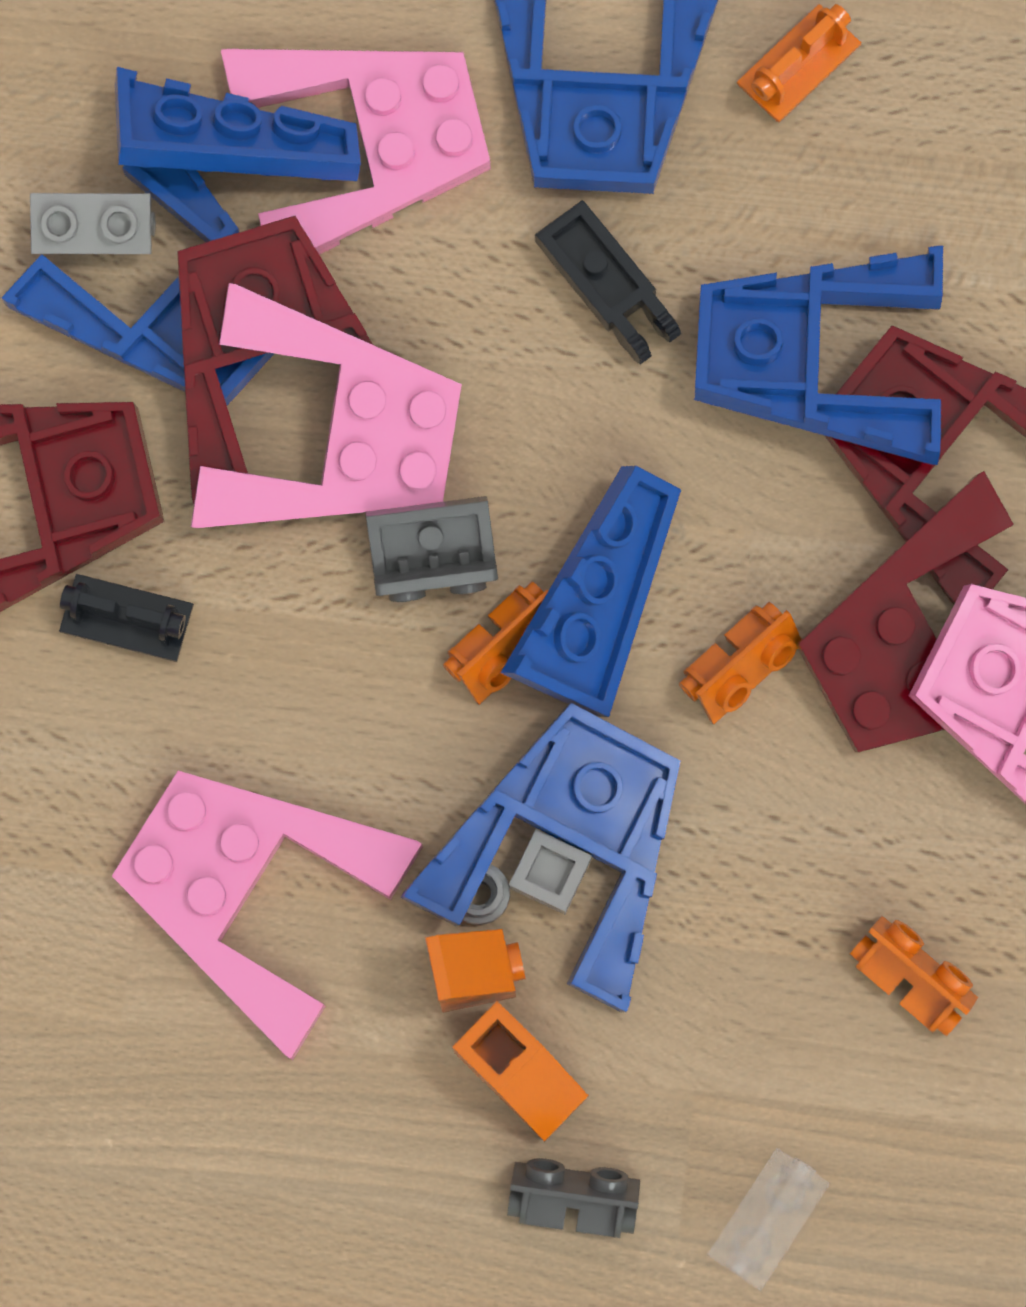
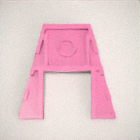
[221,49,491,255]
[191,283,462,528]
[909,584,1026,804]
[112,771,423,1060]

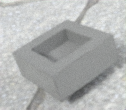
[509,829,592,915]

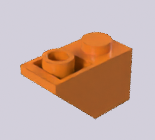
[452,1001,589,1142]

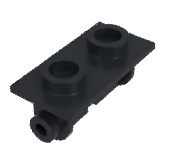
[59,574,194,662]

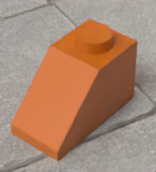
[425,929,526,1013]

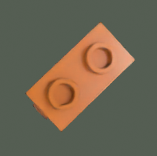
[737,4,862,123]
[443,582,548,705]
[679,602,801,724]
[850,916,978,1036]

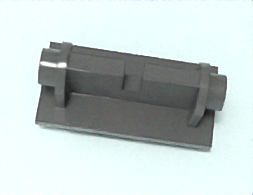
[507,1158,640,1238]

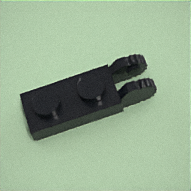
[535,200,682,365]

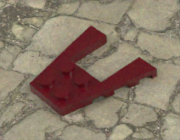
[177,216,373,504]
[824,325,1026,604]
[0,402,165,612]
[796,471,1014,752]

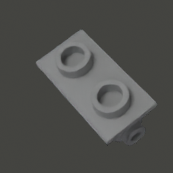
[30,193,156,254]

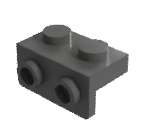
[366,496,498,602]

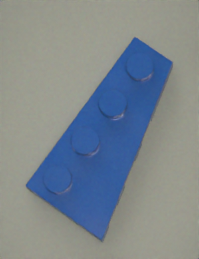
[115,67,361,181]
[501,466,681,717]

